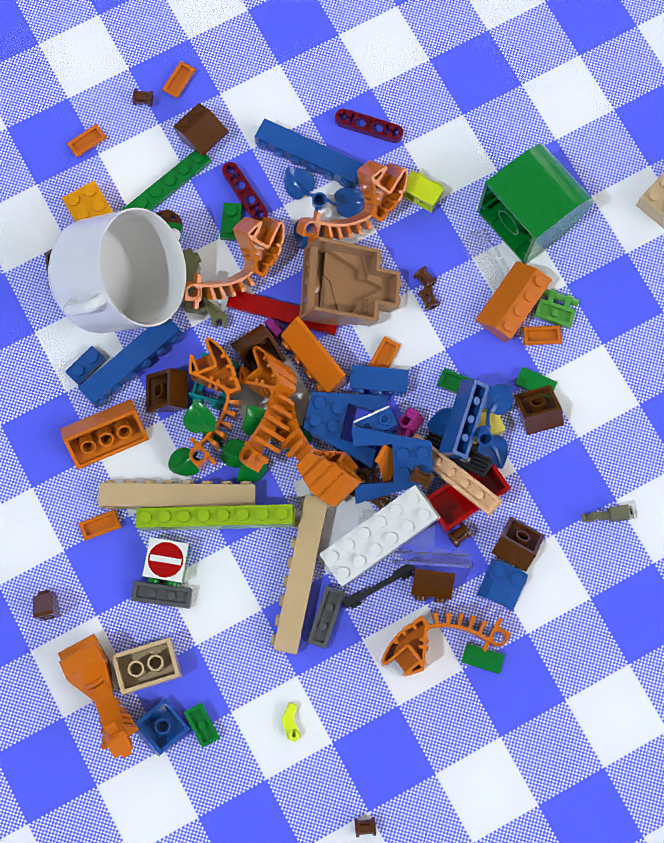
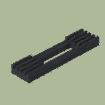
[425,431,494,478]
[342,562,415,609]

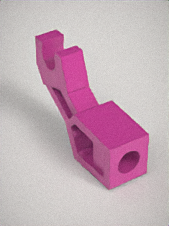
[397,407,425,437]

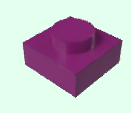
[264,318,283,341]

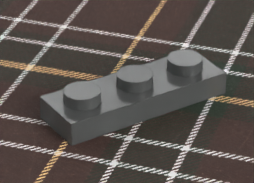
[131,581,193,609]
[307,586,345,649]

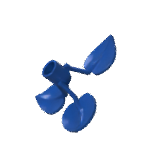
[284,167,364,249]
[427,384,513,469]

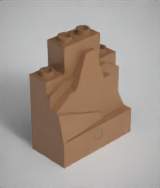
[299,237,402,327]

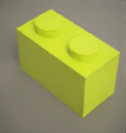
[403,171,444,213]

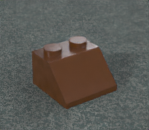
[173,103,229,156]
[230,324,286,372]
[146,368,188,413]
[514,385,564,435]
[491,516,545,572]
[410,568,455,604]

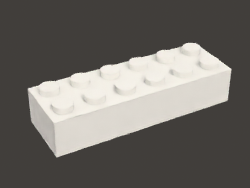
[319,485,441,587]

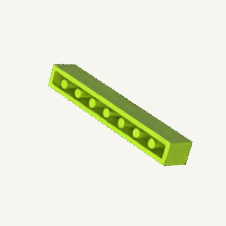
[136,504,295,531]

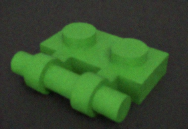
[534,288,579,329]

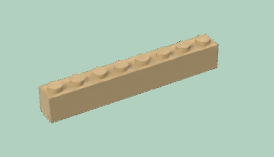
[98,480,256,510]
[270,494,328,655]

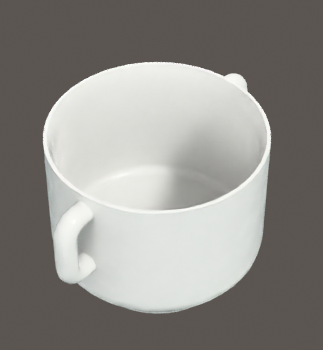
[48,208,186,333]

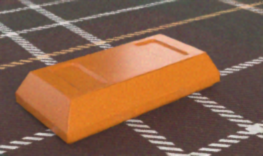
[162,61,196,98]
[66,123,107,158]
[523,325,562,346]
[368,336,401,368]
[78,509,121,541]

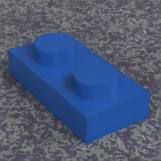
[65,346,106,386]

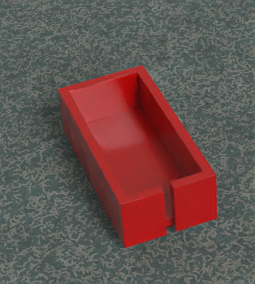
[427,456,511,534]

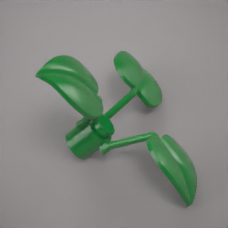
[168,399,245,476]
[237,405,313,484]

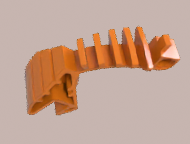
[296,160,408,245]
[183,217,285,309]
[189,338,242,470]
[239,346,297,472]
[265,397,362,507]
[380,612,511,677]
[58,634,139,759]

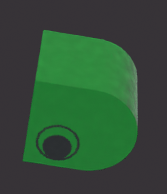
[477,144,594,264]

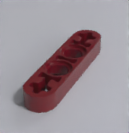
[335,109,403,143]
[222,162,268,221]

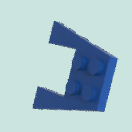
[301,392,388,469]
[352,425,433,504]

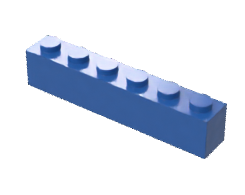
[254,118,363,189]
[78,319,182,408]

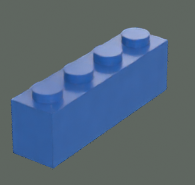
[439,379,490,460]

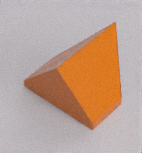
[374,445,393,482]

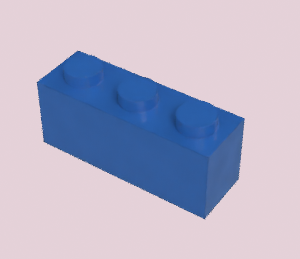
[349,365,409,397]

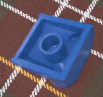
[477,559,528,611]
[135,698,191,756]

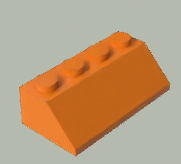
[475,261,552,343]
[281,316,346,393]
[60,399,149,470]

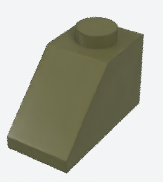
[183,247,202,295]

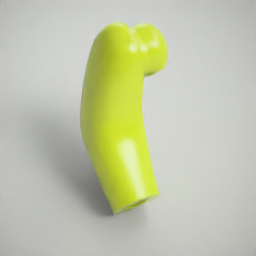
[281,702,300,742]

